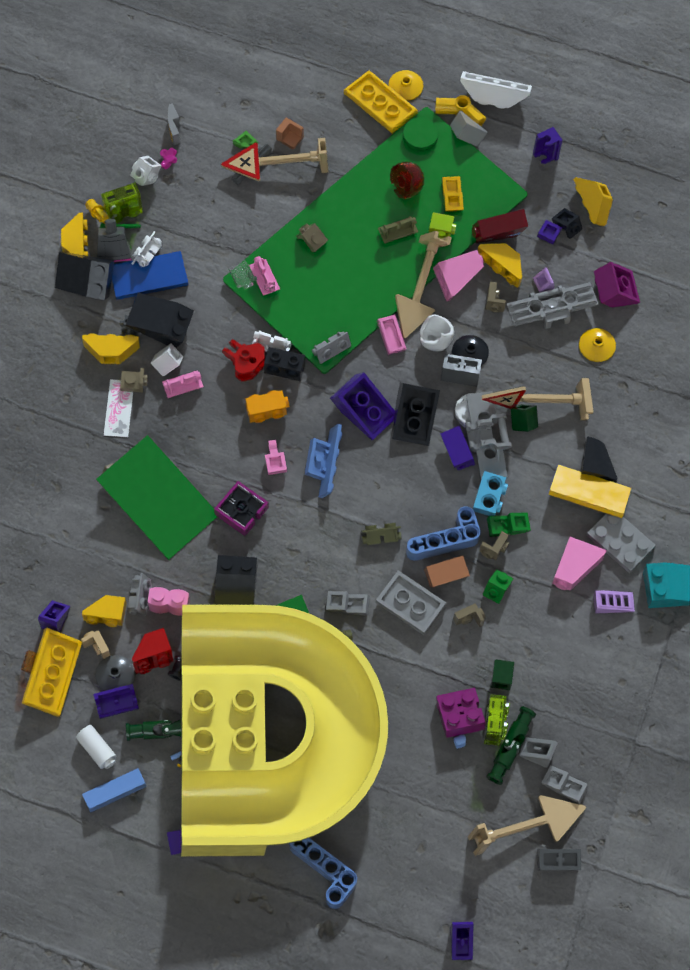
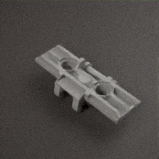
[506,282,598,329]
[465,391,512,480]

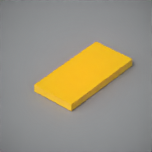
[344,70,418,134]
[548,465,631,518]
[22,628,82,717]

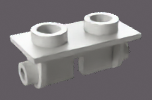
[131,231,162,267]
[252,330,292,352]

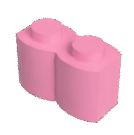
[148,587,190,616]

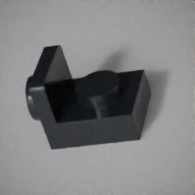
[552,208,583,239]

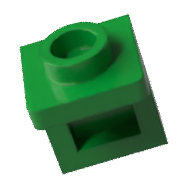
[483,569,514,604]

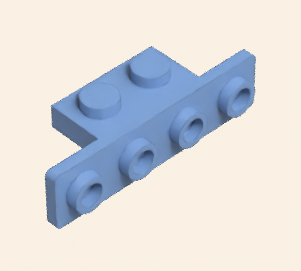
[304,424,342,498]

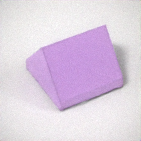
[533,268,554,293]

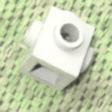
[130,156,162,186]

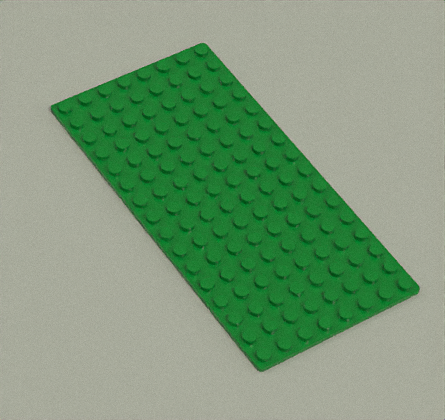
[223,107,528,374]

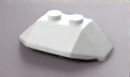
[460,71,532,109]

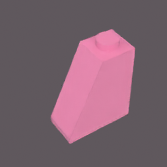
[433,250,484,302]
[552,537,606,591]

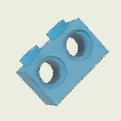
[473,471,508,516]

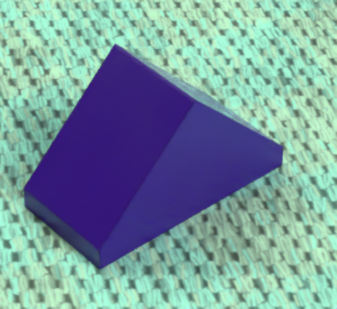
[38,600,70,632]
[450,922,474,960]

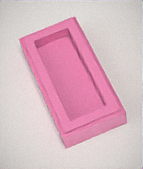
[377,315,406,355]

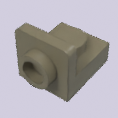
[486,282,506,312]
[120,368,148,393]
[453,603,485,627]

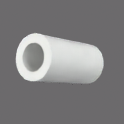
[76,725,117,769]

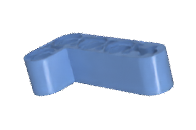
[406,506,480,561]
[289,838,357,909]

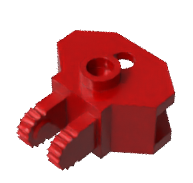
[222,339,265,382]

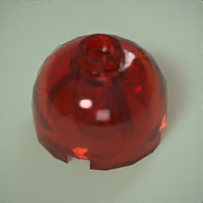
[390,161,424,199]

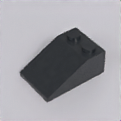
[55,251,114,300]
[125,293,194,348]
[392,382,440,446]
[214,555,257,605]

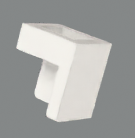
[151,343,183,376]

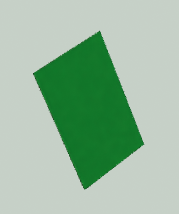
[96,435,217,560]

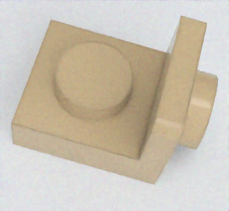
[81,630,111,659]

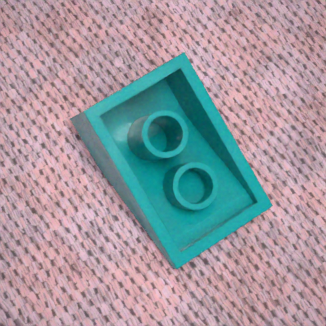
[643,562,690,608]

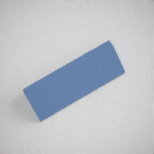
[82,768,146,813]

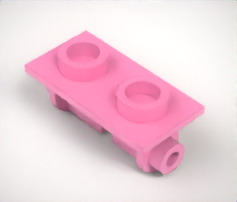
[249,256,280,296]
[162,370,204,398]

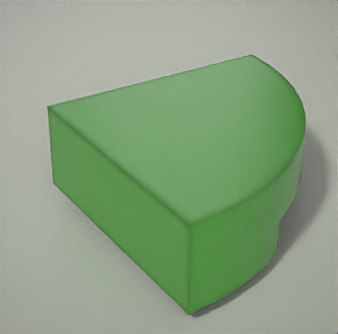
[233,131,258,149]

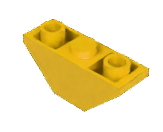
[573,177,613,226]
[61,212,88,256]
[477,243,522,288]
[82,333,140,364]

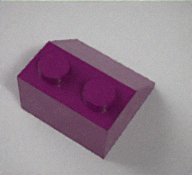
[594,262,640,308]

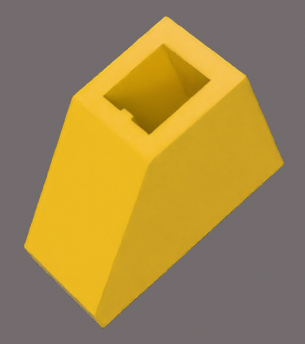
[82,595,127,627]

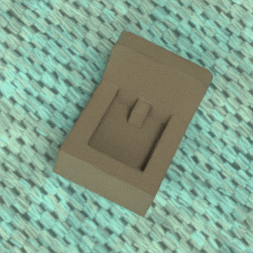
[296,223,328,252]
[479,531,509,560]

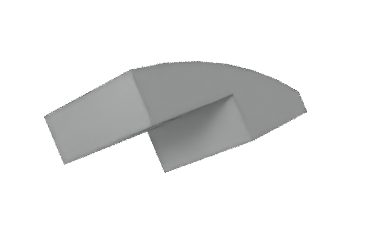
[168,103,180,145]
[326,591,370,616]
[542,765,589,804]

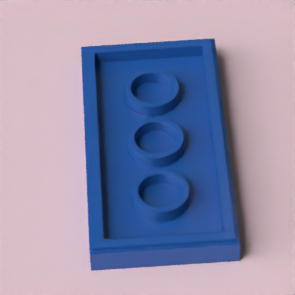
[112,251,188,300]

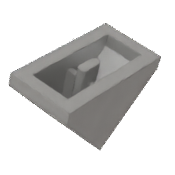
[450,111,488,147]
[519,737,558,768]

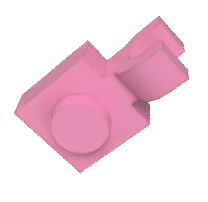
[265,440,287,475]

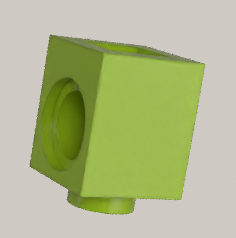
[429,212,457,239]

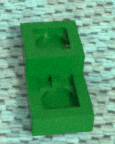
[487,513,531,537]

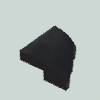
[582,436,618,483]

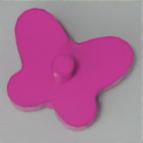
[160,148,177,170]

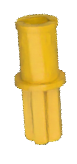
[85,199,109,223]

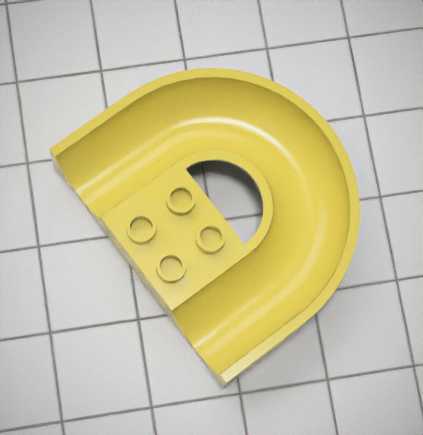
[181,605,388,857]

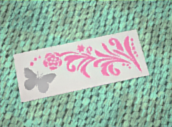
[104,379,133,437]

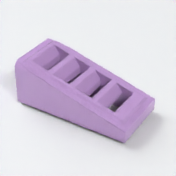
[593,590,635,613]

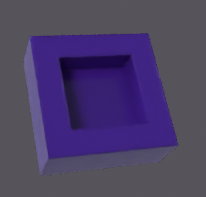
[537,220,562,244]

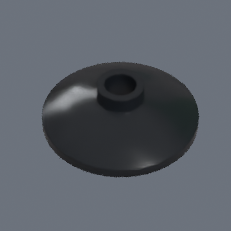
[452,335,489,366]

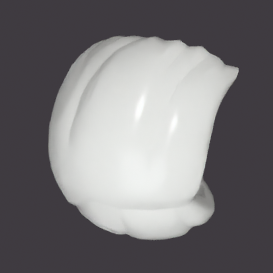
[420,315,454,351]

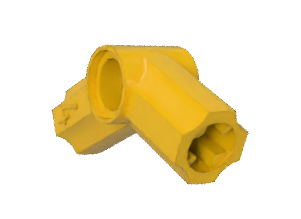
[435,95,486,126]

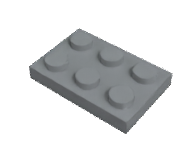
[586,513,656,574]
[375,570,446,635]

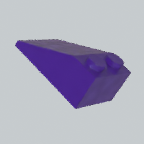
[330,372,395,440]

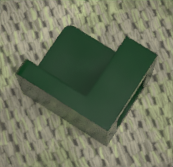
[511,404,538,432]
[490,659,514,690]

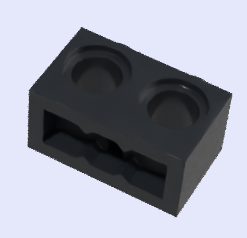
[264,347,305,381]

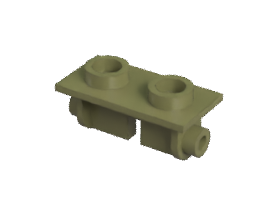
[378,216,418,244]
[361,523,402,545]

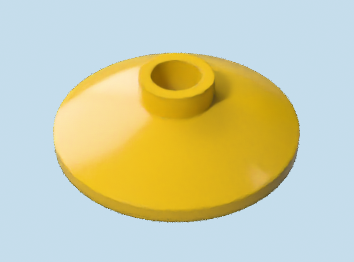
[388,70,423,101]
[579,328,616,362]

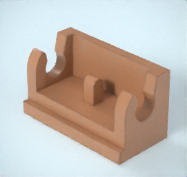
[424,556,470,588]

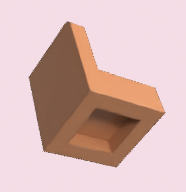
[276,117,304,149]

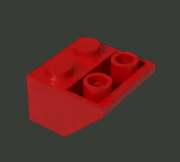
[132,628,174,674]

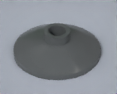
[95,655,135,691]

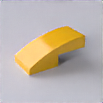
[442,176,464,212]

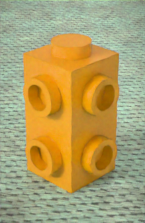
[245,390,290,423]

